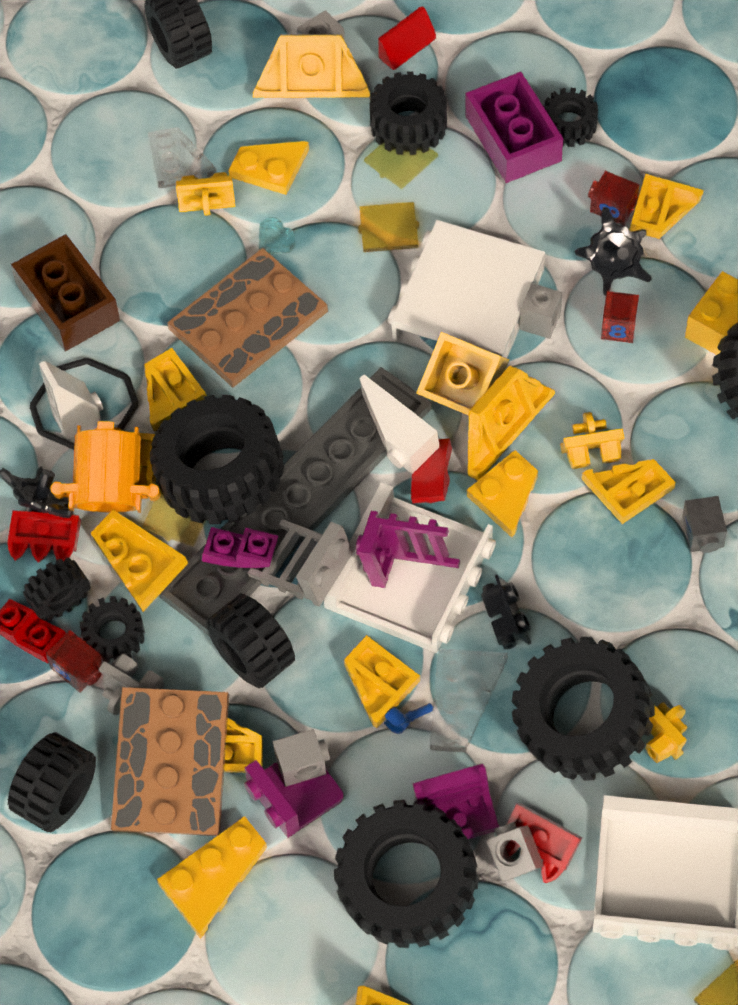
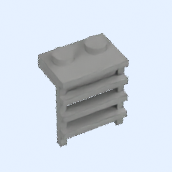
[248,519,354,607]

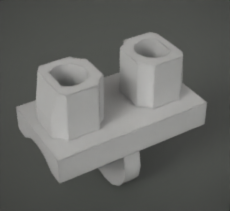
[98,654,164,715]

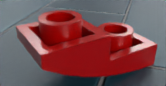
[411,438,452,503]
[0,599,69,664]

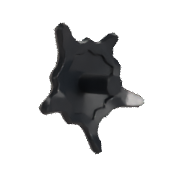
[575,207,652,296]
[0,466,73,518]

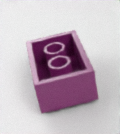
[465,72,563,183]

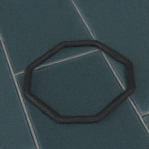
[30,358,138,450]

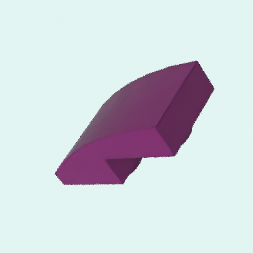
[202,527,279,568]

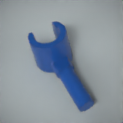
[384,703,434,734]

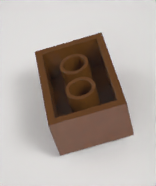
[11,234,120,352]

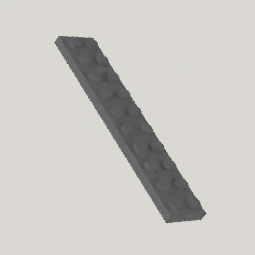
[159,367,431,637]

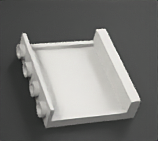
[388,220,545,358]
[324,482,496,653]
[593,795,738,950]

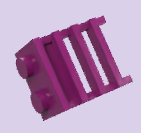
[356,511,461,588]
[412,763,499,850]

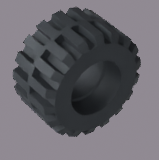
[145,0,212,69]
[369,71,447,156]
[206,593,295,688]
[8,732,96,832]

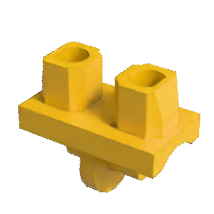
[176,172,235,216]
[560,412,625,469]
[645,702,688,763]

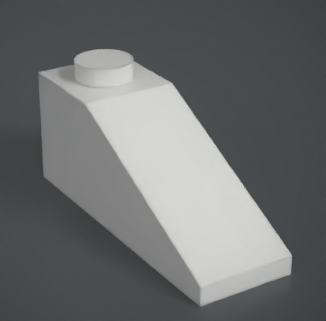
[39,361,103,440]
[359,375,439,474]

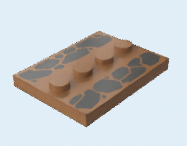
[167,248,328,388]
[111,687,229,836]

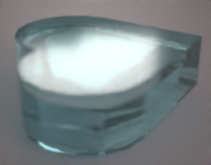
[259,217,296,254]

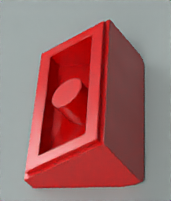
[378,6,436,70]

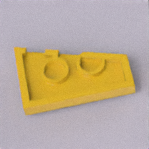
[91,510,188,612]
[157,816,267,939]

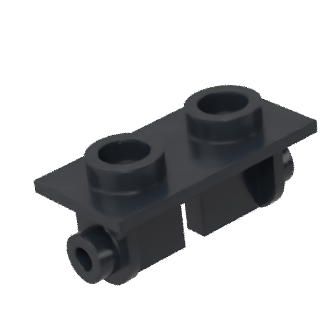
[481,574,531,649]

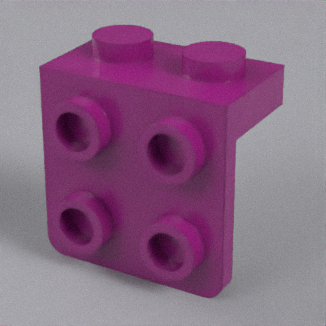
[244,760,344,838]

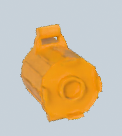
[50,421,161,513]

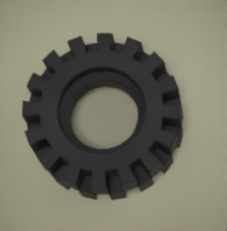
[543,87,598,147]
[23,558,91,620]
[80,596,145,663]

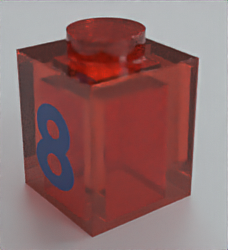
[588,171,640,225]
[601,291,639,343]
[46,630,103,693]

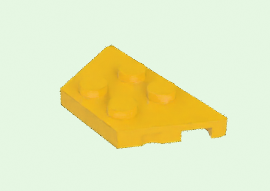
[253,34,371,98]
[467,366,555,480]

